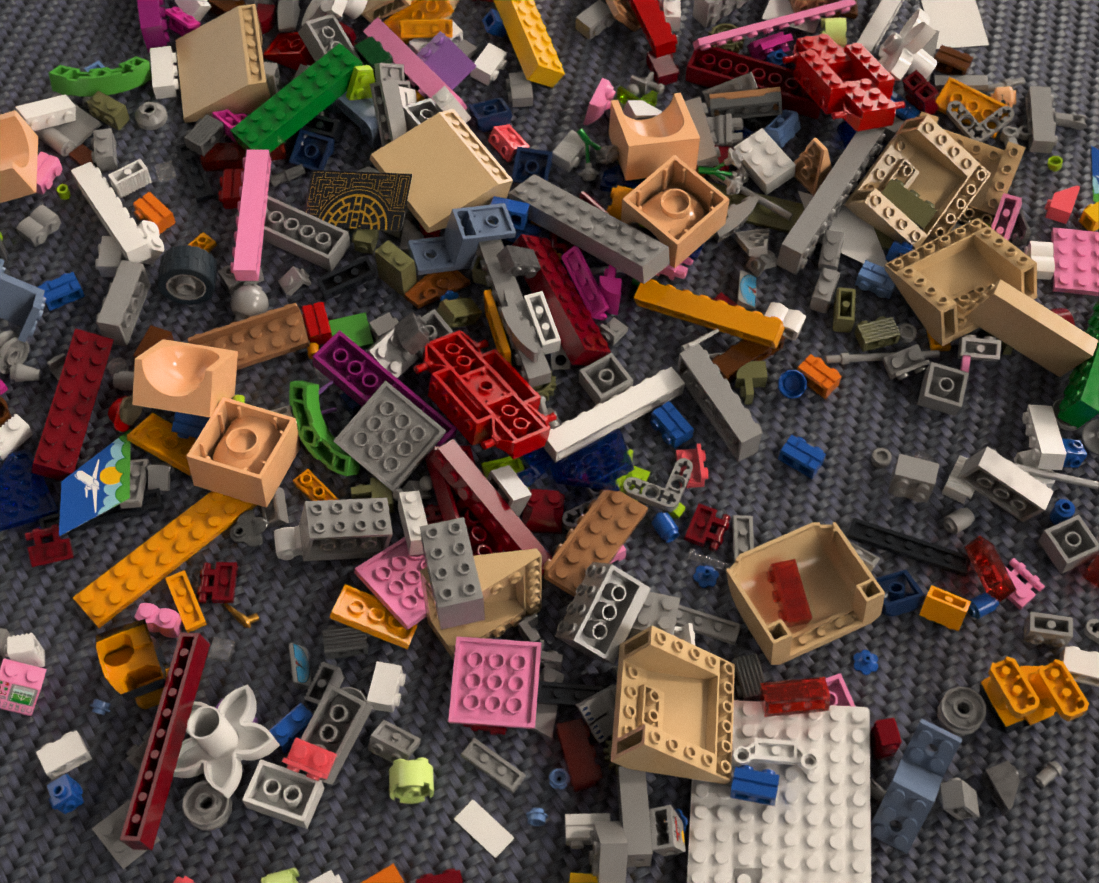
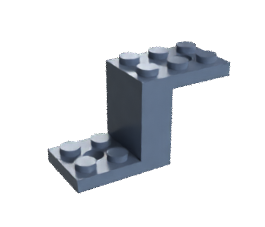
[407,203,516,275]
[0,259,46,342]
[871,718,962,854]

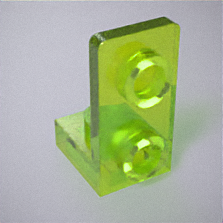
[617,86,658,107]

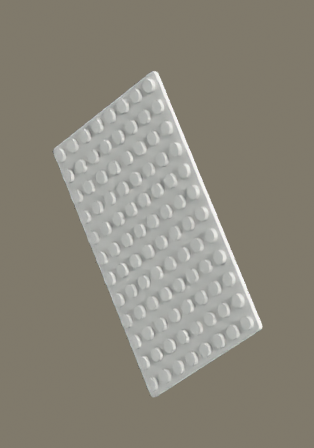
[687,700,871,883]

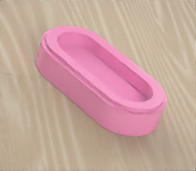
[960,355,971,373]

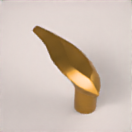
[224,603,259,628]

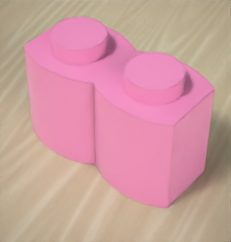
[134,603,184,638]

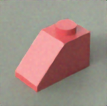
[1044,186,1080,224]

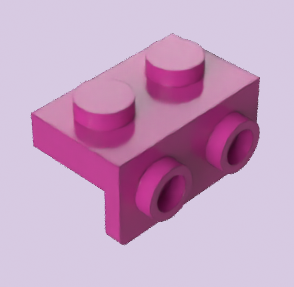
[165,7,201,36]

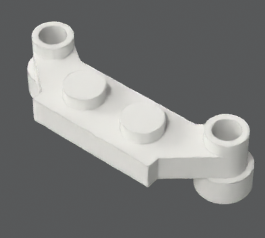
[733,738,819,774]

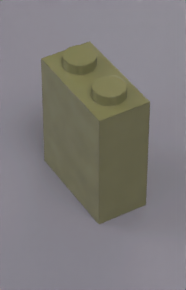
[375,240,417,298]

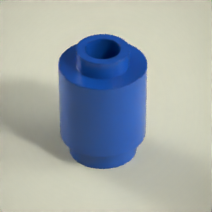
[1050,499,1075,525]
[651,512,680,543]
[967,591,999,619]

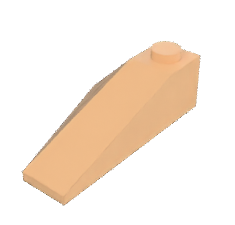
[794,137,832,195]

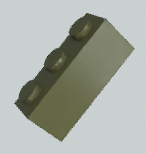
[881,179,937,230]

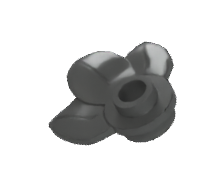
[230,510,269,547]

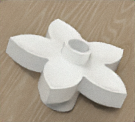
[301,0,368,26]
[878,8,937,81]
[173,684,280,799]

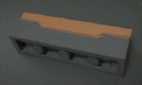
[709,87,783,119]

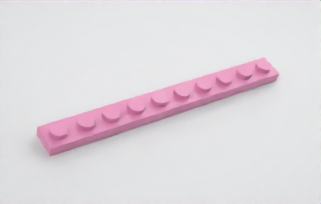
[693,0,856,51]

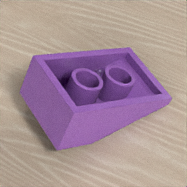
[417,31,477,90]

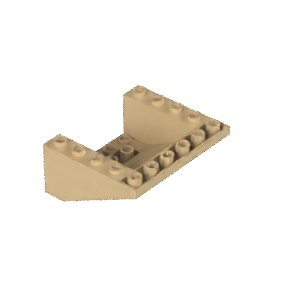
[176,4,271,123]
[370,109,513,233]
[920,112,1026,226]
[844,115,991,249]
[885,218,1037,346]
[420,549,542,661]
[611,626,735,784]

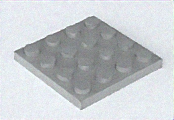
[334,381,446,492]

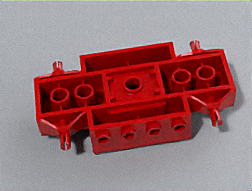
[782,34,905,131]
[414,330,557,459]

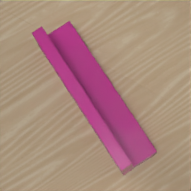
[561,246,609,321]

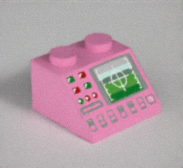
[0,658,46,716]

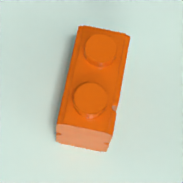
[133,192,175,235]
[797,354,842,399]

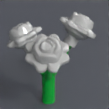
[576,128,619,181]
[698,148,749,195]

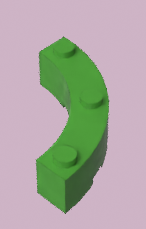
[48,56,152,97]
[289,381,360,476]

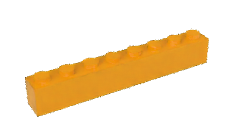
[634,279,785,349]

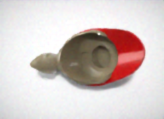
[108,394,143,432]

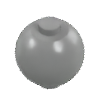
[230,284,269,322]

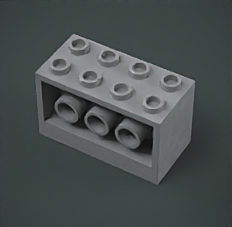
[299,498,393,561]
[420,517,485,629]
[555,562,651,664]

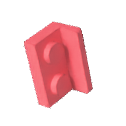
[488,124,530,162]
[676,443,708,488]
[282,738,337,781]

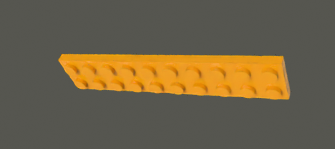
[73,491,257,628]

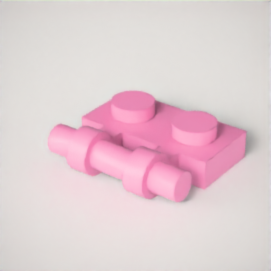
[989,558,1045,610]

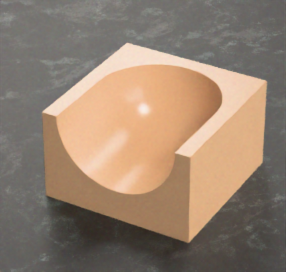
[609,93,700,180]
[0,110,38,203]
[621,155,730,269]
[132,339,238,417]
[187,397,301,508]

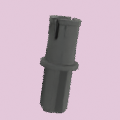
[270,164,305,188]

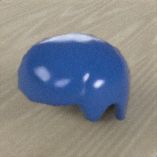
[777,370,807,399]

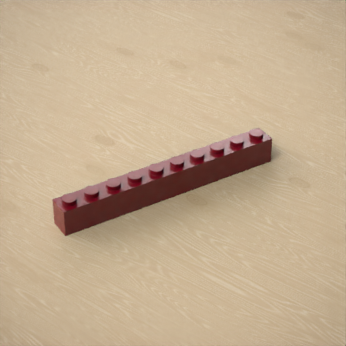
[120,633,210,851]

